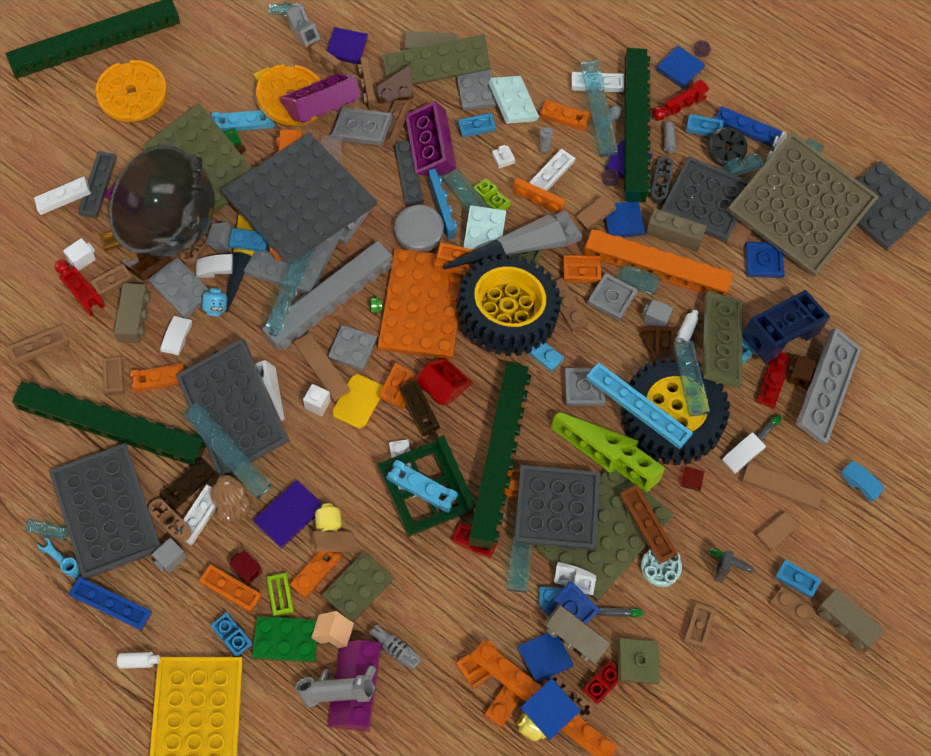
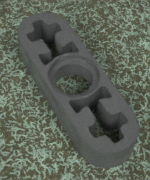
[650,156,674,204]

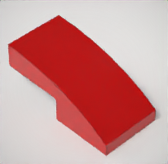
[451,523,499,558]

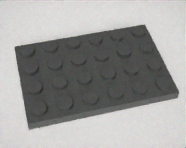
[176,339,290,477]
[49,443,161,580]

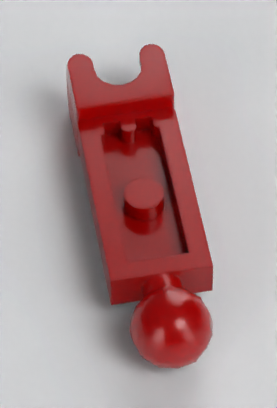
[652,80,709,121]
[55,260,105,316]

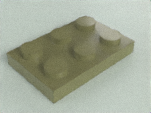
[322,552,394,622]

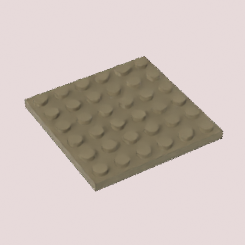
[727,132,879,277]

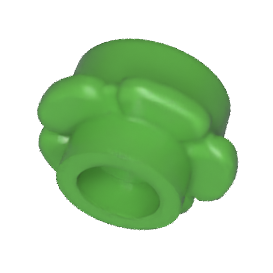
[370,296,382,314]

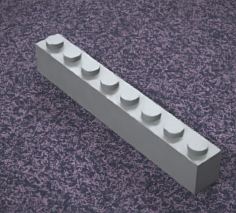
[262,241,393,352]

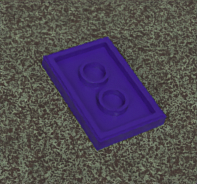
[253,480,323,549]

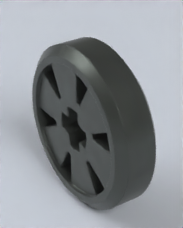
[707,127,747,167]

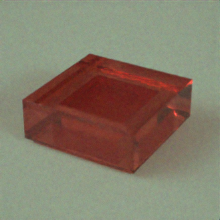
[681,467,705,491]

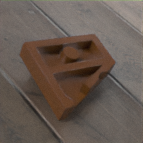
[638,327,675,364]

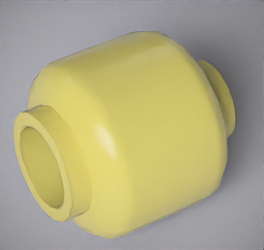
[315,503,342,531]
[517,712,546,742]

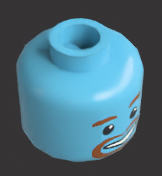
[202,288,227,316]

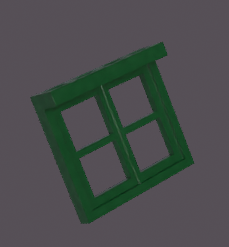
[377,435,476,537]

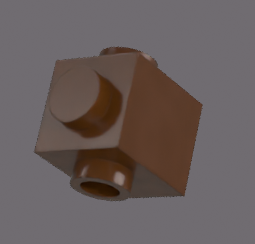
[788,355,816,389]

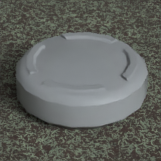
[394,205,444,252]

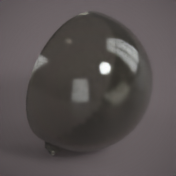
[109,145,215,258]

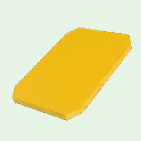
[333,374,383,429]

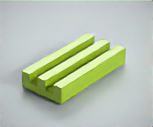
[267,572,294,617]

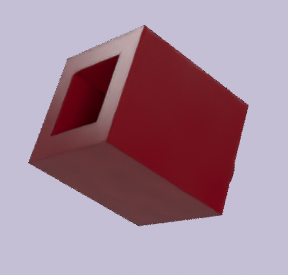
[229,550,263,586]

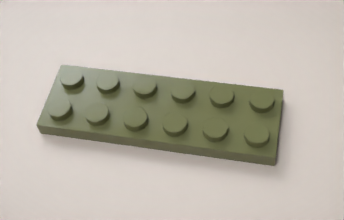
[382,34,491,85]
[703,290,742,388]

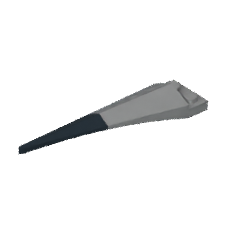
[443,210,582,270]

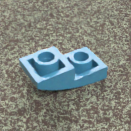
[840,461,885,502]
[210,612,253,657]

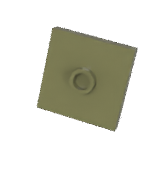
[617,638,660,685]

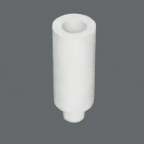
[675,310,699,346]
[117,652,160,669]

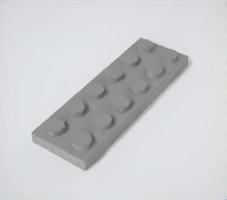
[796,328,861,445]

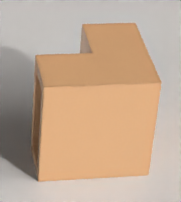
[311,611,354,648]

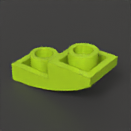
[472,178,511,210]

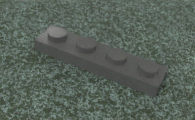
[394,141,424,206]
[78,151,117,219]

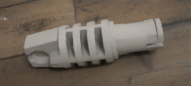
[369,624,421,671]

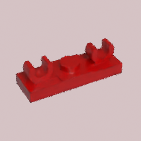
[756,352,792,409]

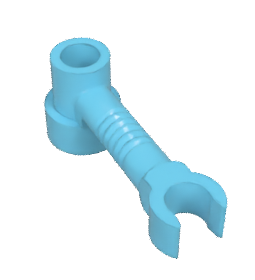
[37,538,80,578]

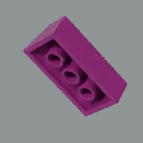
[279,73,361,123]
[405,101,457,176]
[327,640,382,732]

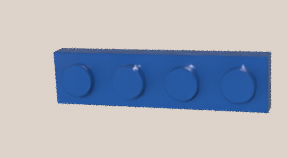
[715,106,783,148]
[68,577,152,631]

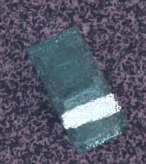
[722,153,765,175]
[618,265,661,295]

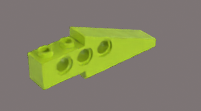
[551,412,665,492]

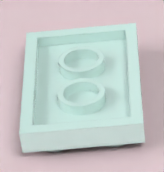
[488,76,539,124]
[464,205,506,263]

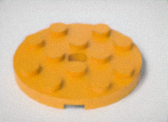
[95,60,167,122]
[256,64,320,126]

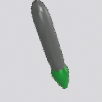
[756,414,781,441]
[708,548,755,573]
[597,608,645,618]

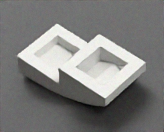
[196,254,233,278]
[160,316,192,355]
[722,432,766,474]
[554,562,596,595]

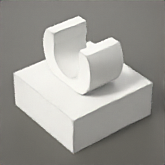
[492,145,515,169]

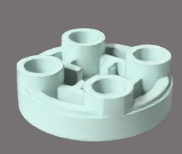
[641,549,682,587]

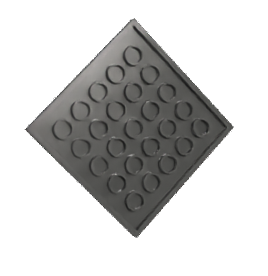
[221,133,377,265]

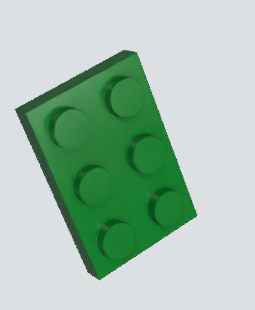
[252,616,317,663]

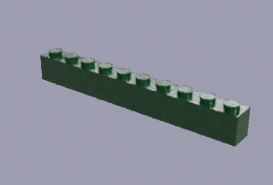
[5,0,180,79]
[624,48,651,202]
[469,362,531,550]
[12,381,206,466]

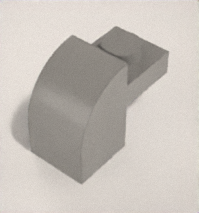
[285,4,320,46]

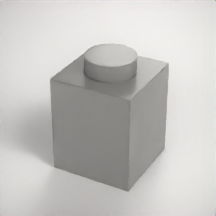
[206,222,232,252]
[642,299,674,327]
[152,538,187,574]

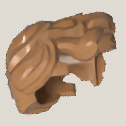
[210,475,251,523]

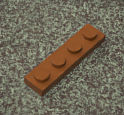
[619,485,678,565]

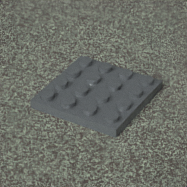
[661,156,749,243]
[856,161,931,251]
[514,465,600,551]

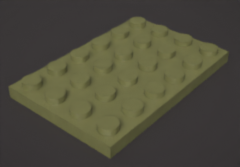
[142,103,252,223]
[536,470,674,602]

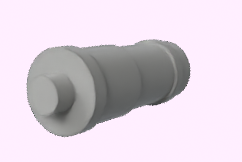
[664,122,677,154]
[539,127,553,154]

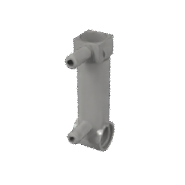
[295,666,376,707]

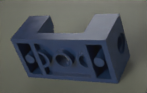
[742,290,830,363]

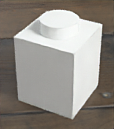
[63,238,96,271]
[303,384,331,417]

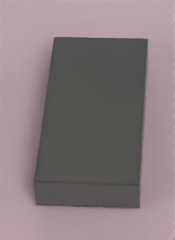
[714,550,734,583]

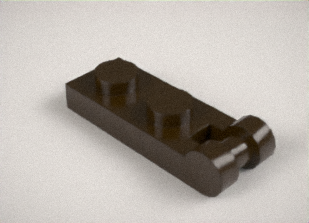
[399,380,440,437]
[160,458,216,510]

